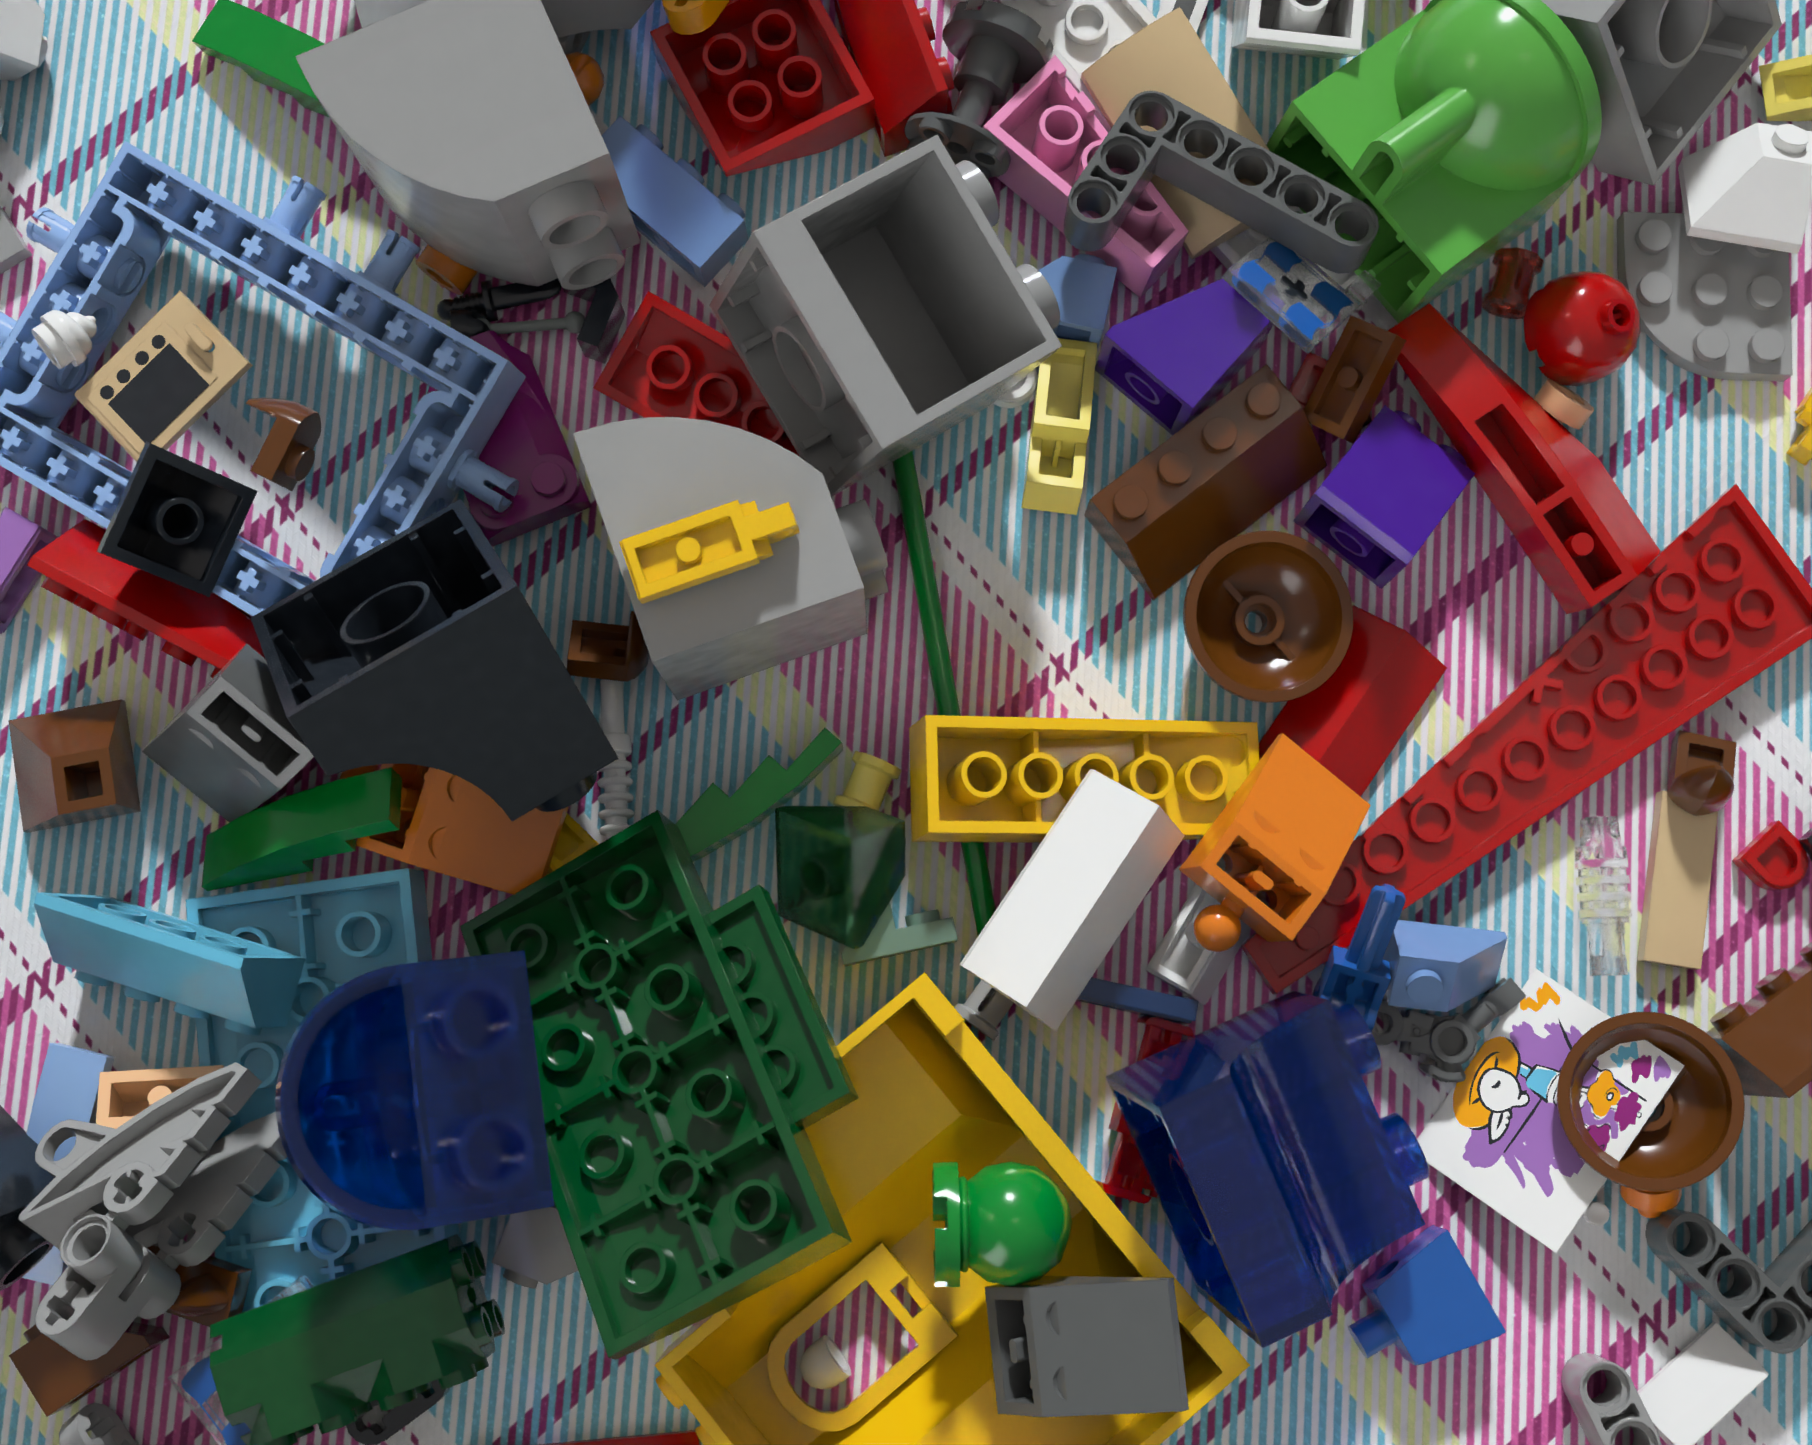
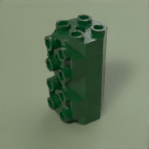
[210,1234,505,1445]

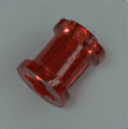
[1481,247,1544,319]

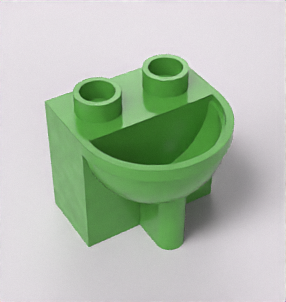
[1266,0,1602,323]

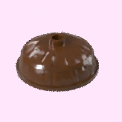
[1183,531,1353,703]
[1557,1012,1745,1192]

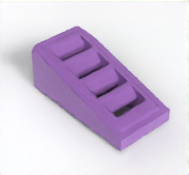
[0,506,58,634]

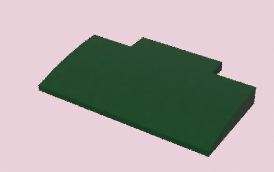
[460,810,859,1360]

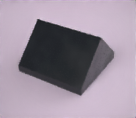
[97,441,257,597]

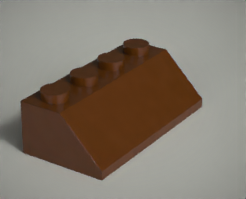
[1084,364,1327,601]
[1707,942,1812,1098]

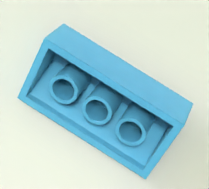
[34,892,306,1036]

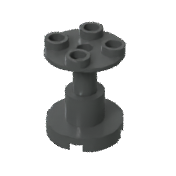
[905,0,1053,181]

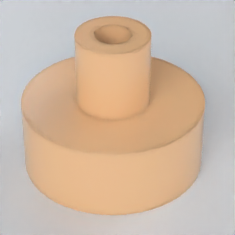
[1534,379,1594,430]

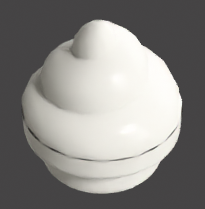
[31,310,97,369]

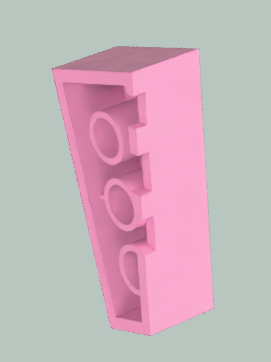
[983,55,1189,298]

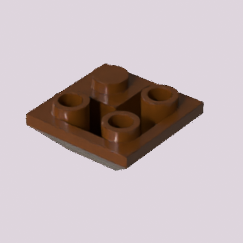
[8,699,141,833]

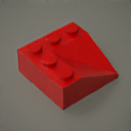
[650,0,875,177]

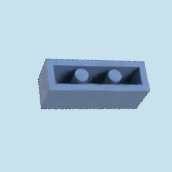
[602,116,748,287]

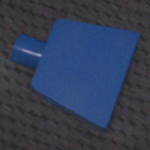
[1348,1225,1506,1366]

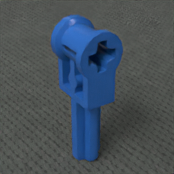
[1307,883,1406,1042]

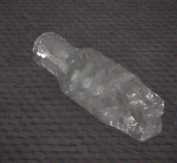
[1575,816,1632,976]

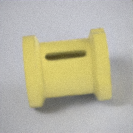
[833,751,901,823]

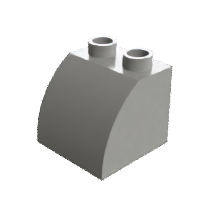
[295,0,641,290]
[573,417,889,701]

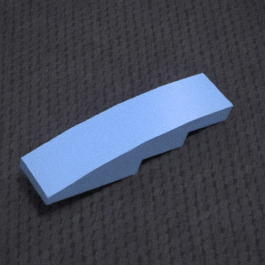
[21,1043,115,1285]

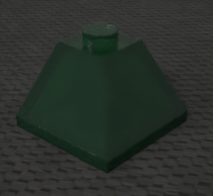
[775,806,906,949]

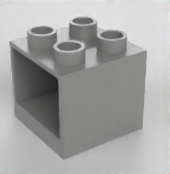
[709,135,1062,497]

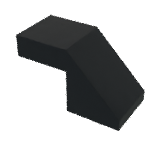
[562,278,625,364]

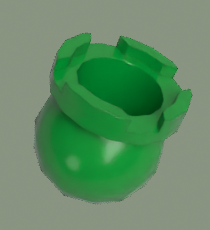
[932,1162,1072,1287]

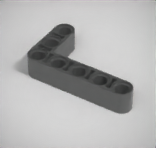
[1063,91,1379,274]
[1645,1208,1812,1354]

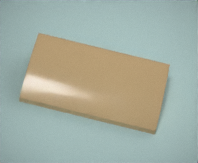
[1081,7,1269,260]

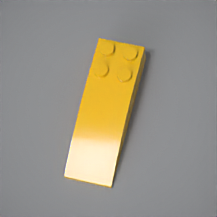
[909,715,1259,843]

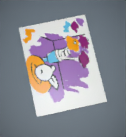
[1410,969,1685,1253]

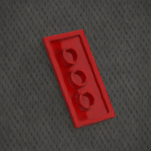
[593,291,800,457]
[1259,605,1447,797]

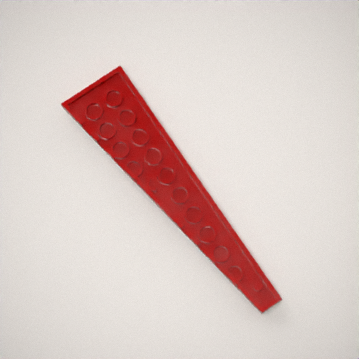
[1241,484,1812,994]

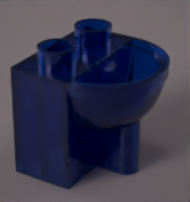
[275,950,554,1230]

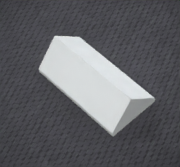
[959,769,1185,1031]

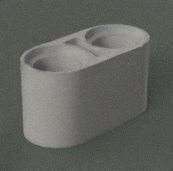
[1561,1353,1661,1445]

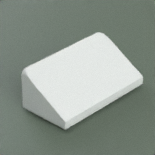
[1145,884,1251,1005]
[1637,1321,1769,1445]

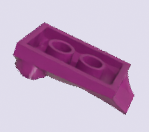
[427,331,592,547]

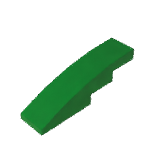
[192,0,330,118]
[676,728,843,862]
[201,767,402,891]

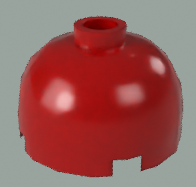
[1523,271,1640,386]

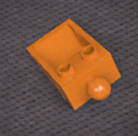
[1179,733,1371,952]
[339,764,569,895]

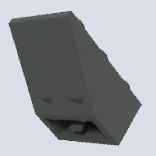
[142,644,314,823]
[985,1276,1189,1417]

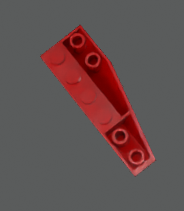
[834,0,954,157]
[1387,303,1661,614]
[27,519,265,678]

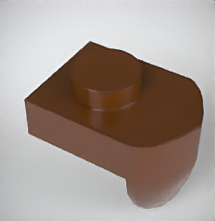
[246,398,321,491]
[566,611,649,682]
[1667,730,1737,816]

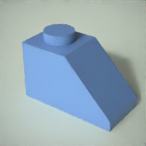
[1038,254,1117,348]
[1383,920,1507,1012]

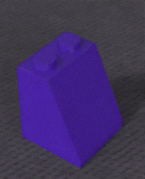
[1095,272,1282,436]
[1293,405,1475,589]

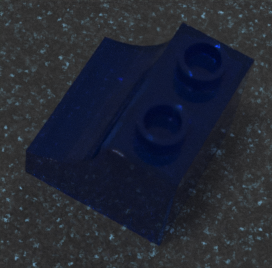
[1106,991,1429,1348]

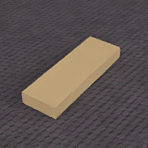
[1637,791,1718,970]

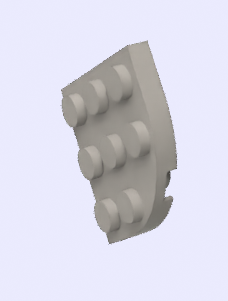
[1617,212,1793,382]

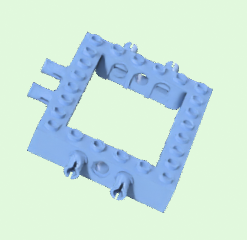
[0,141,526,616]

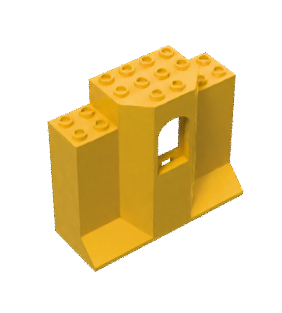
[654,972,1250,1445]

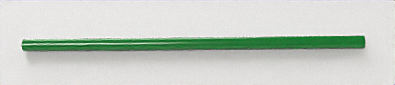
[892,450,996,936]

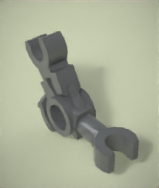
[1367,978,1526,1082]

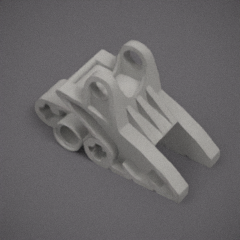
[18,1062,310,1361]

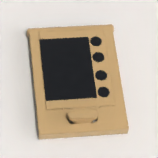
[74,291,253,462]

